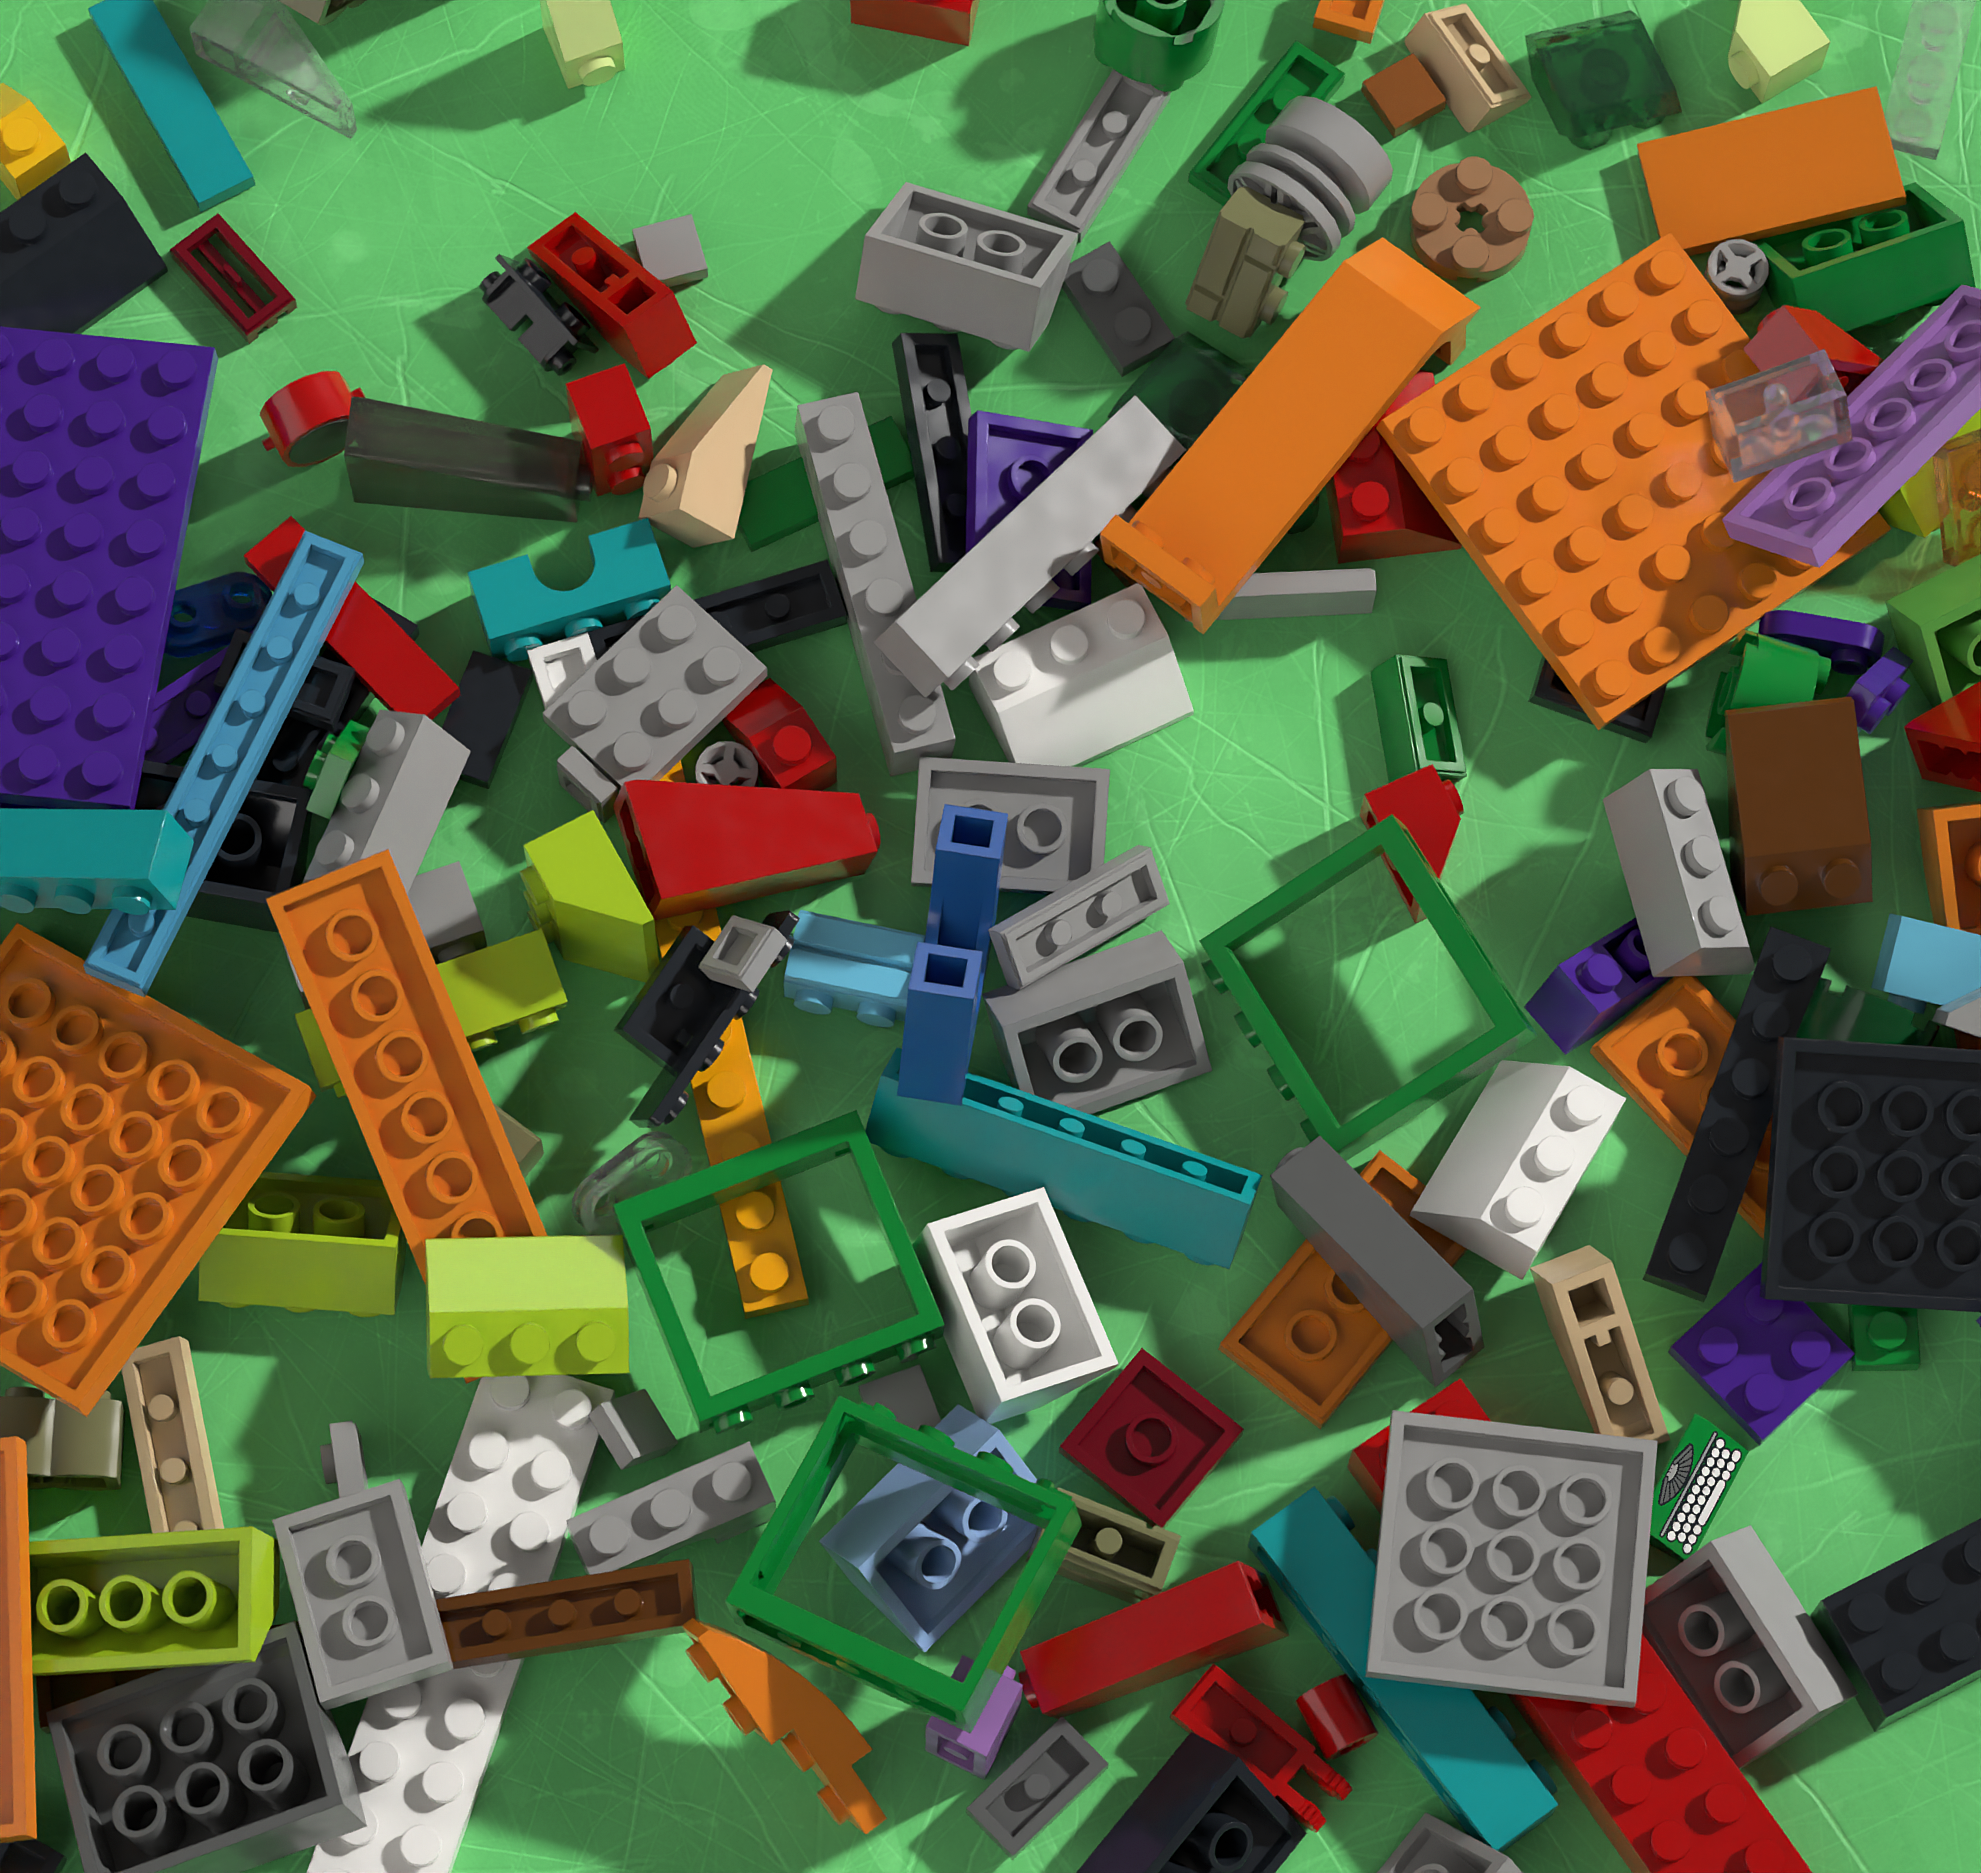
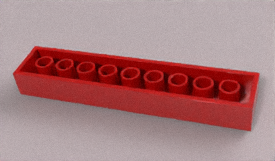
[1347,1378,1813,1873]

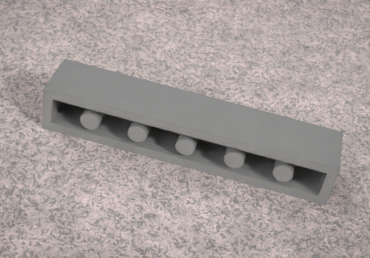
[795,392,956,777]
[873,395,1186,698]

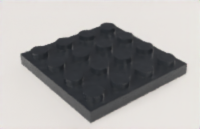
[1760,1036,1981,1312]

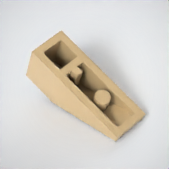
[638,364,773,548]
[1530,1245,1670,1445]

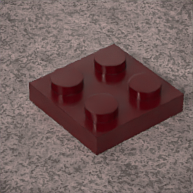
[1059,1348,1244,1529]

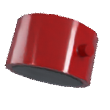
[260,371,367,467]

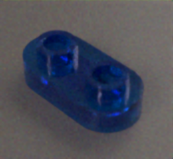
[164,572,272,658]

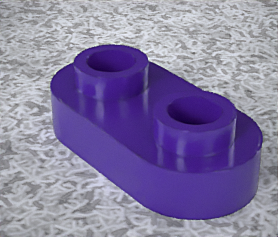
[1758,610,1885,675]

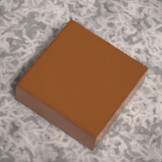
[1361,53,1447,138]

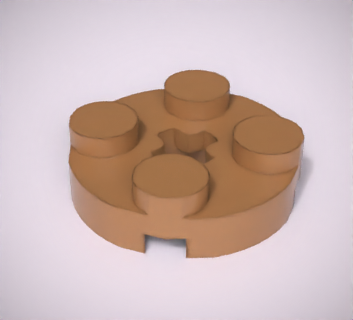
[1410,156,1534,282]

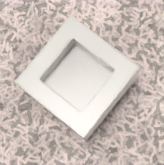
[527,632,597,710]

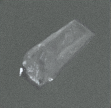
[190,0,357,139]

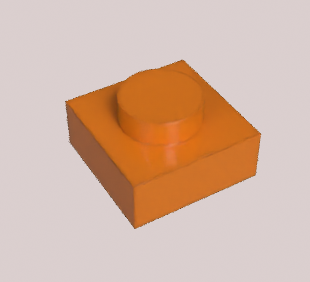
[1313,0,1385,44]

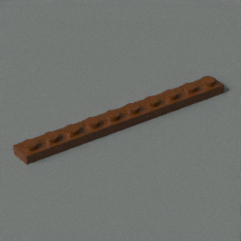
[36,1559,699,1734]

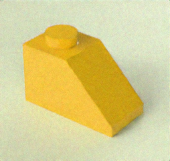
[0,83,71,200]

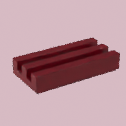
[170,213,297,344]

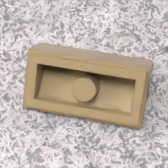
[1404,3,1531,133]

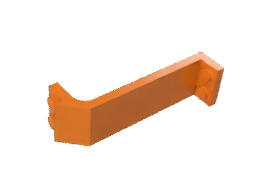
[1100,237,1481,635]

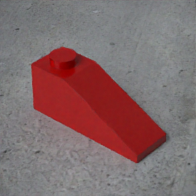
[527,212,697,379]

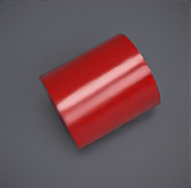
[1295,1674,1379,1761]

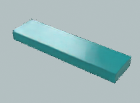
[88,0,255,212]

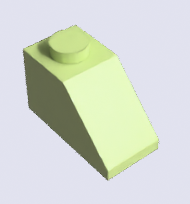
[540,0,625,89]
[1728,0,1830,103]

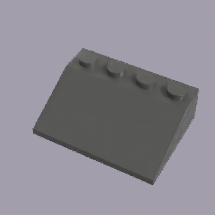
[46,1621,367,1873]

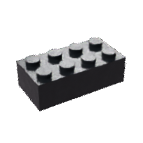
[1810,1518,1981,1732]

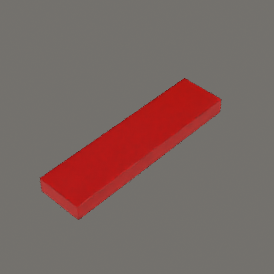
[244,516,461,720]

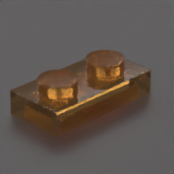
[1933,428,1981,567]

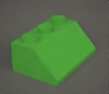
[1885,554,1981,708]

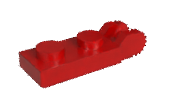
[1170,1663,1353,1833]

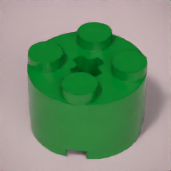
[1093,0,1225,92]
[1705,629,1831,756]

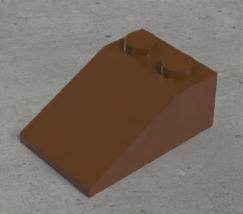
[1725,696,1873,916]

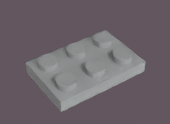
[543,585,767,791]
[911,757,1110,895]
[273,1479,454,1710]

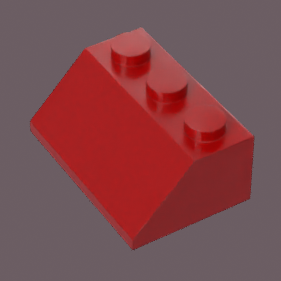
[1325,369,1462,564]

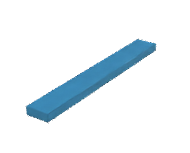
[83,531,364,998]

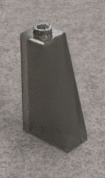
[344,397,593,523]

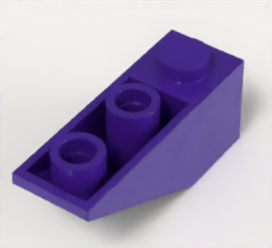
[1524,917,1673,1055]

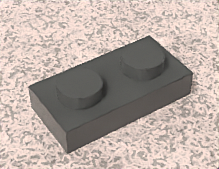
[1062,241,1175,377]
[966,1716,1109,1861]

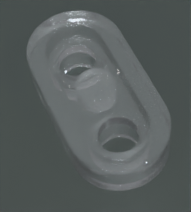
[572,1131,692,1235]

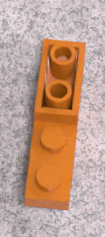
[682,1618,887,1834]

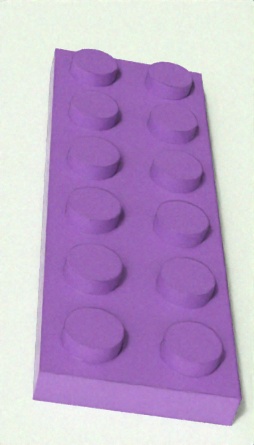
[1722,285,1981,568]

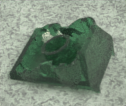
[1525,10,1682,150]
[1107,331,1252,470]

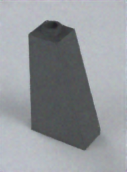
[1270,1136,1484,1387]

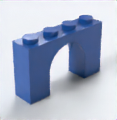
[897,804,1008,1106]

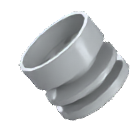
[1228,96,1393,262]

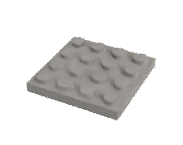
[1365,1410,1658,1708]

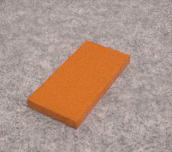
[1637,86,1906,256]
[1590,976,1773,1240]
[1218,1150,1468,1430]

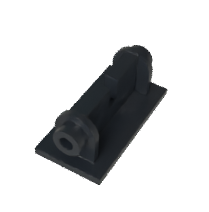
[480,254,599,376]

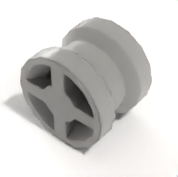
[1703,239,1769,315]
[695,741,759,787]

